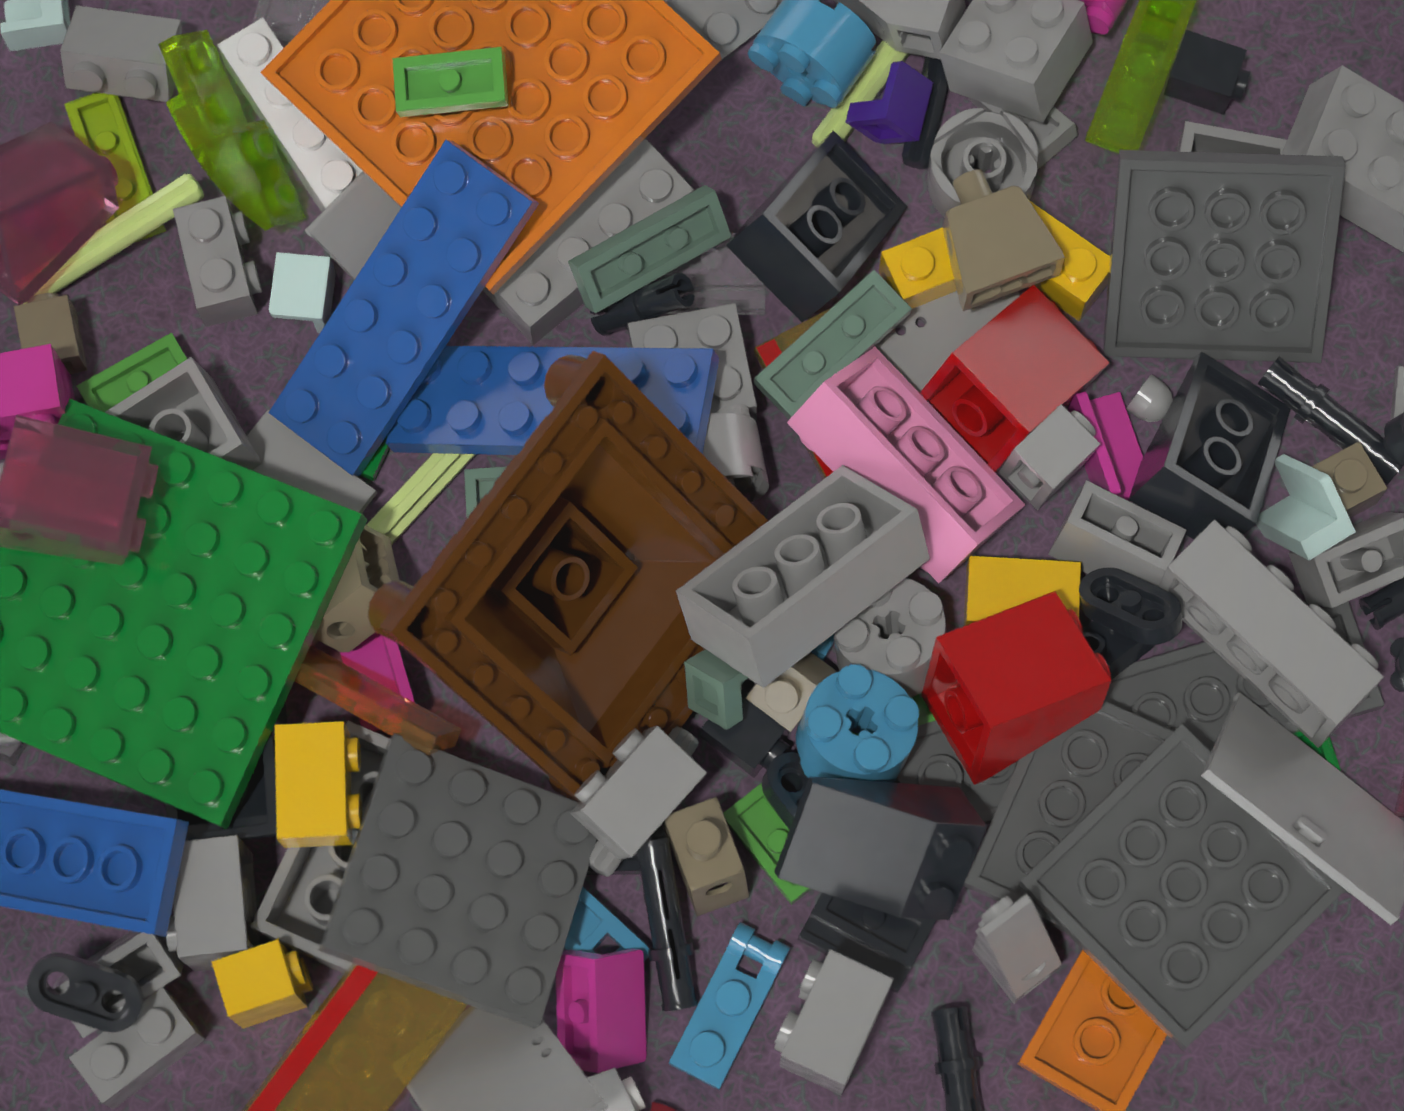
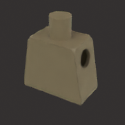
[943,169,1065,311]
[308,525,399,652]
[662,797,749,917]

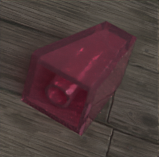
[0,122,119,306]
[0,415,158,565]

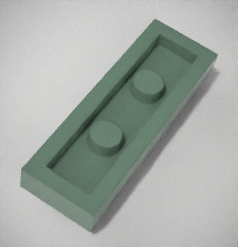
[568,185,732,314]
[754,270,912,420]

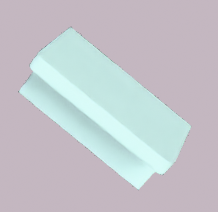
[1256,454,1356,560]

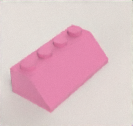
[787,347,1025,583]

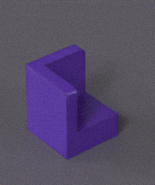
[845,61,933,144]

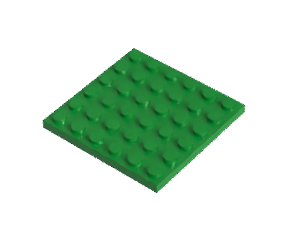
[0,399,368,829]

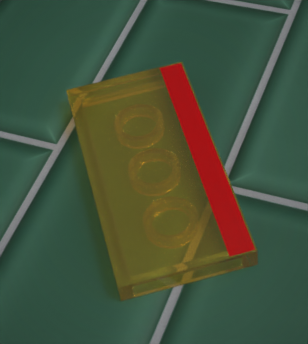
[241,963,468,1111]

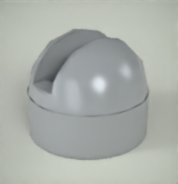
[1126,374,1173,422]

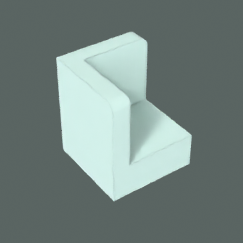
[0,0,70,51]
[269,252,336,333]

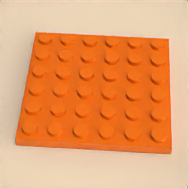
[260,0,722,295]

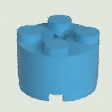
[747,0,876,108]
[796,664,919,783]

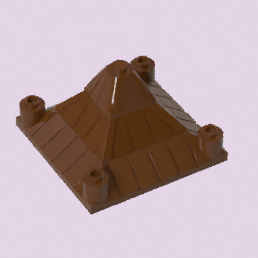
[368,351,768,802]

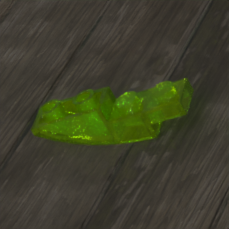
[1084,0,1197,154]
[158,30,306,231]

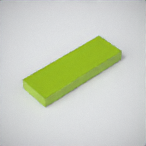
[64,92,166,242]

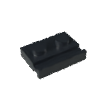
[798,893,937,994]

